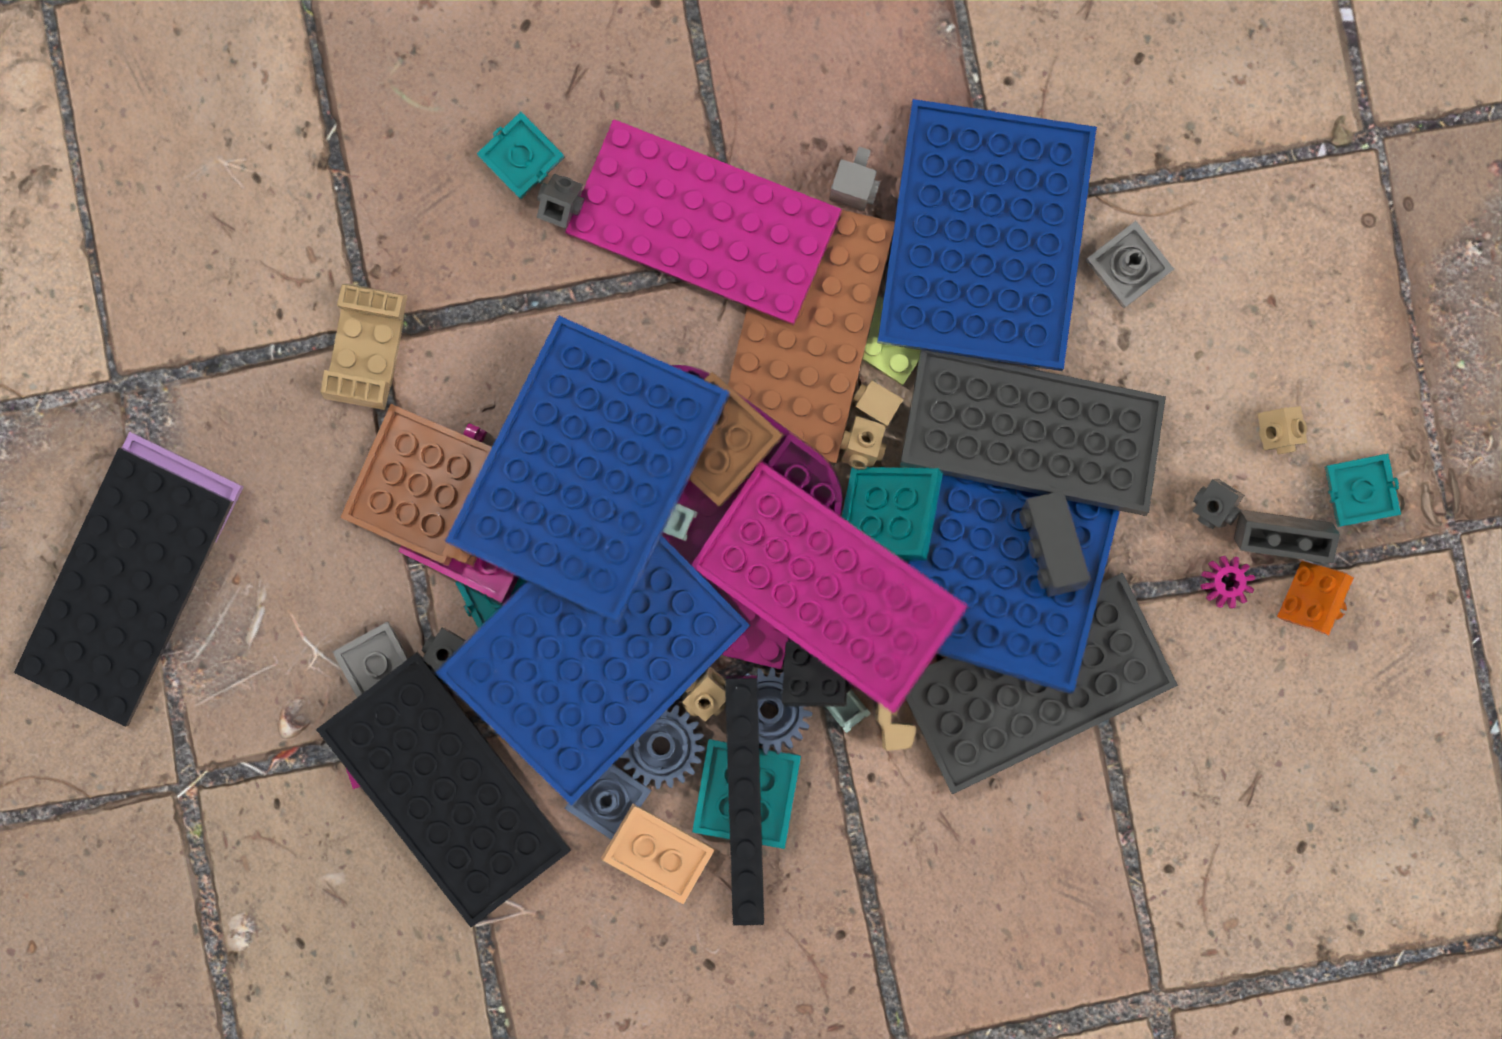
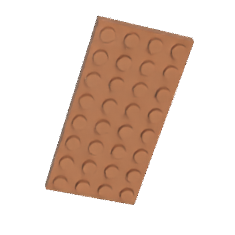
[728,210,895,464]

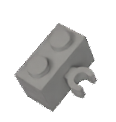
[829,146,880,211]

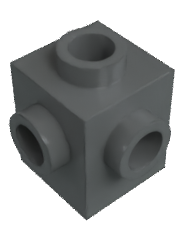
[536,174,584,228]
[1193,479,1245,529]
[422,628,466,678]

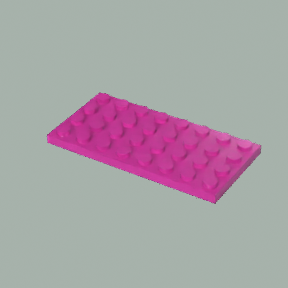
[565,119,842,326]
[691,461,968,713]

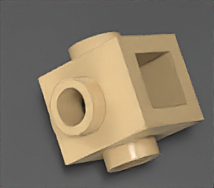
[1257,406,1307,455]
[839,416,887,470]
[682,667,726,722]

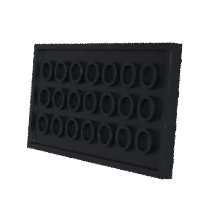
[14,447,234,727]
[316,651,571,927]

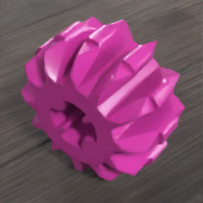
[1201,556,1255,609]

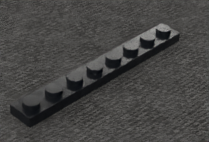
[725,676,765,925]

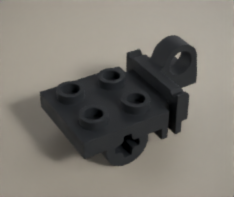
[781,636,852,706]

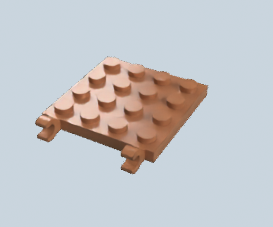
[340,404,492,567]

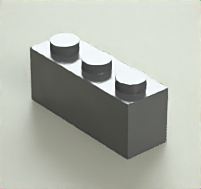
[1019,491,1091,597]
[1234,509,1340,564]

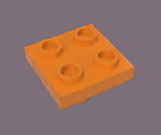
[1277,560,1354,635]

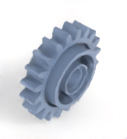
[745,667,812,755]
[620,705,705,789]

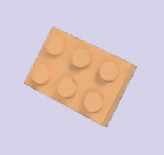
[601,803,715,904]

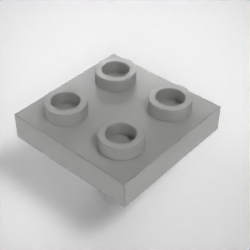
[1086,221,1174,309]

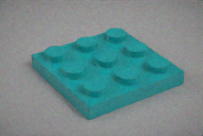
[842,467,943,561]
[692,739,801,849]

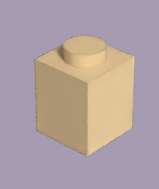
[853,380,904,428]

